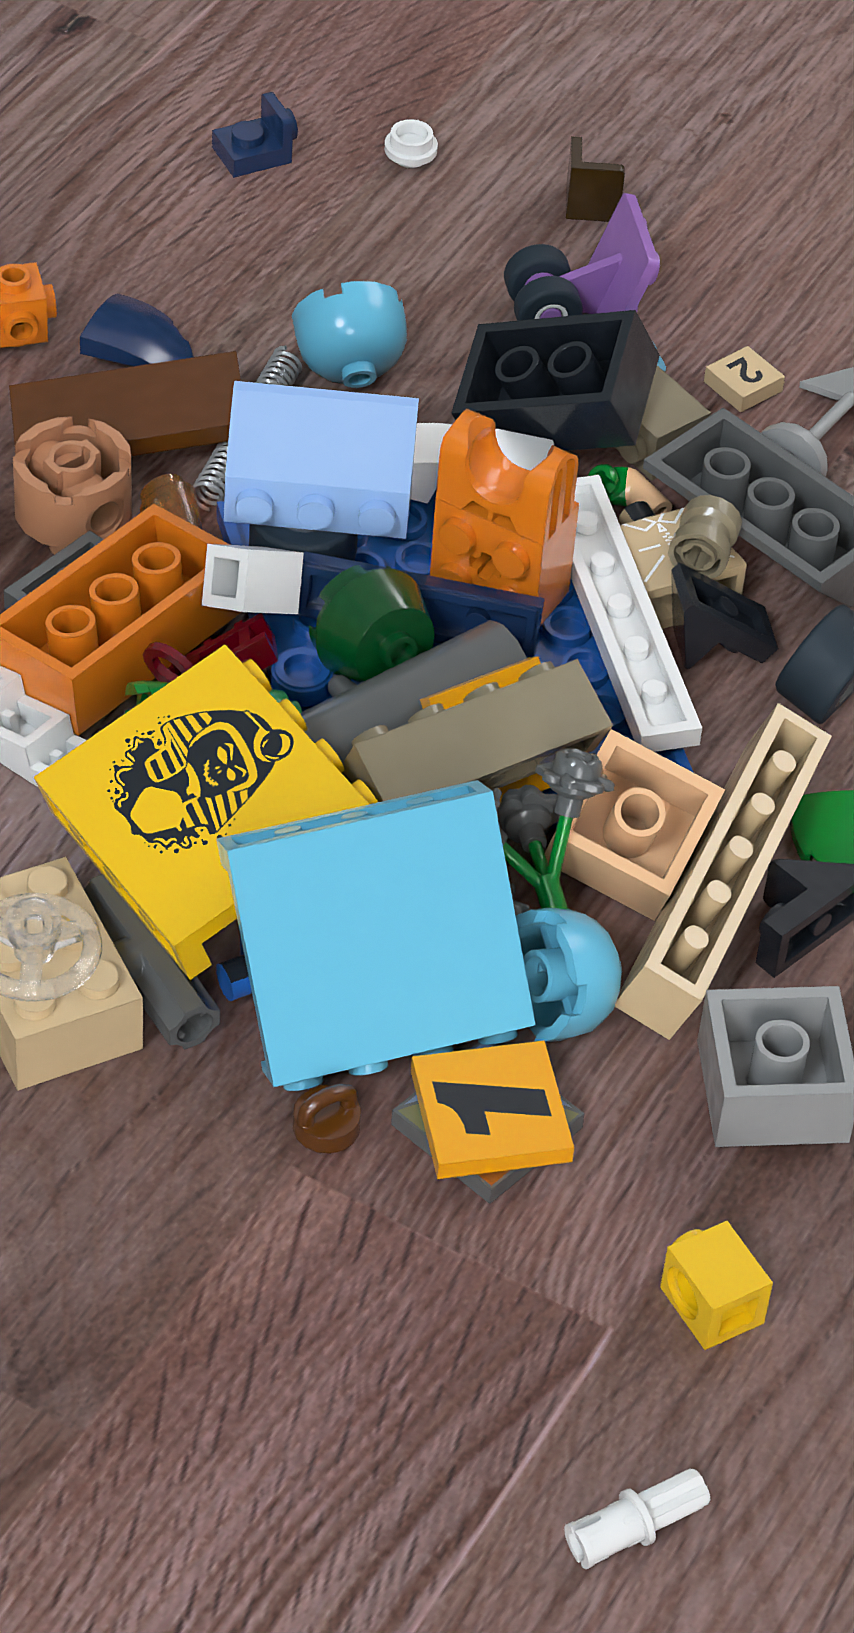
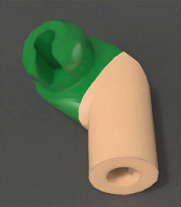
[588,464,672,515]

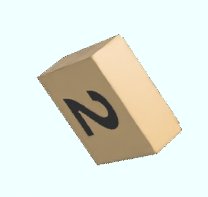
[704,346,785,412]

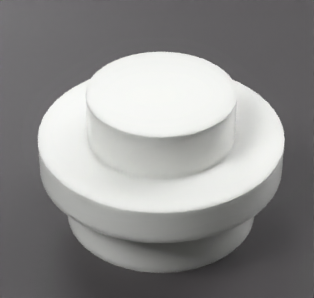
[384,120,438,168]

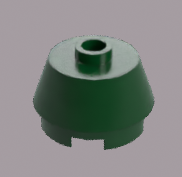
[309,565,434,683]

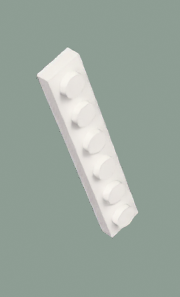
[571,475,702,752]

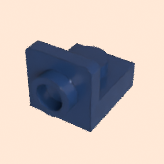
[212,92,298,178]

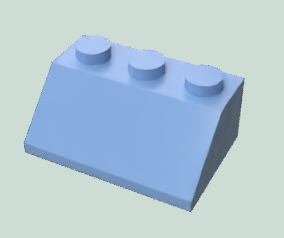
[224,381,419,539]

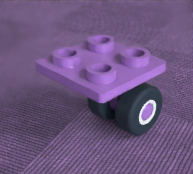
[504,193,660,321]

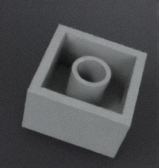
[697,986,854,1147]

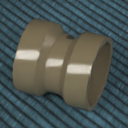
[668,495,742,579]

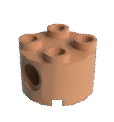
[13,417,132,555]

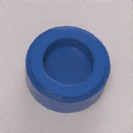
[271,647,334,707]

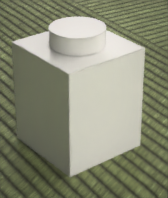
[202,544,304,614]

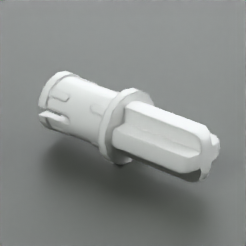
[564,1469,711,1569]

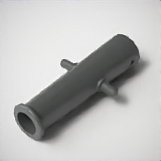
[300,620,527,763]

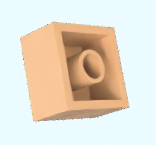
[545,729,725,921]

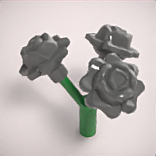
[492,749,615,909]

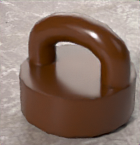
[293,1084,361,1154]

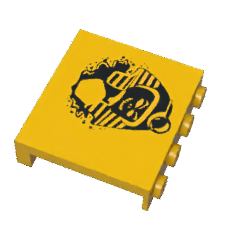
[34,645,378,980]

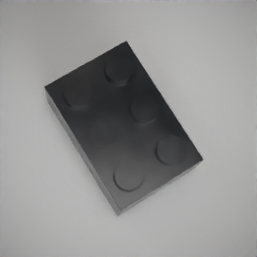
[451,310,660,451]

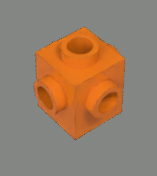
[0,262,57,348]

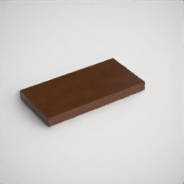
[9,351,241,456]

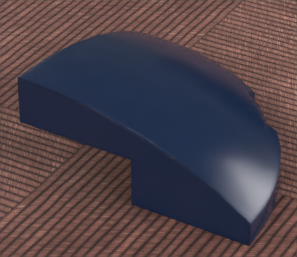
[80,293,193,366]

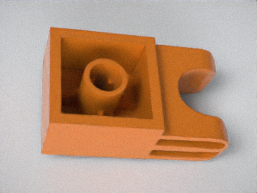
[430,409,579,626]

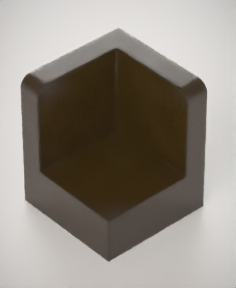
[566,136,625,222]

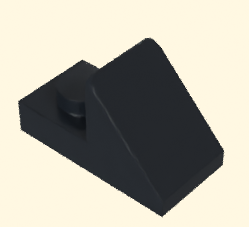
[671,562,779,669]
[755,859,854,978]

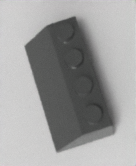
[643,408,854,607]

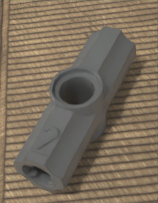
[84,874,220,1050]

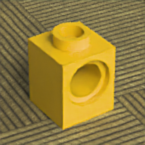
[660,1221,773,1350]

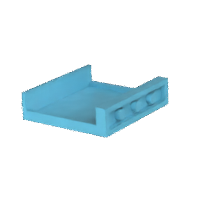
[216,780,535,1091]

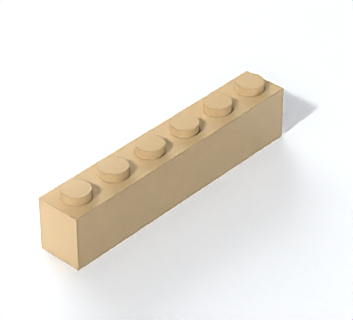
[615,703,832,1040]

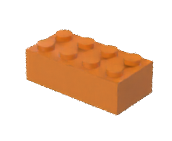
[0,504,241,736]

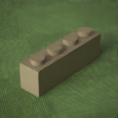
[342,659,613,802]

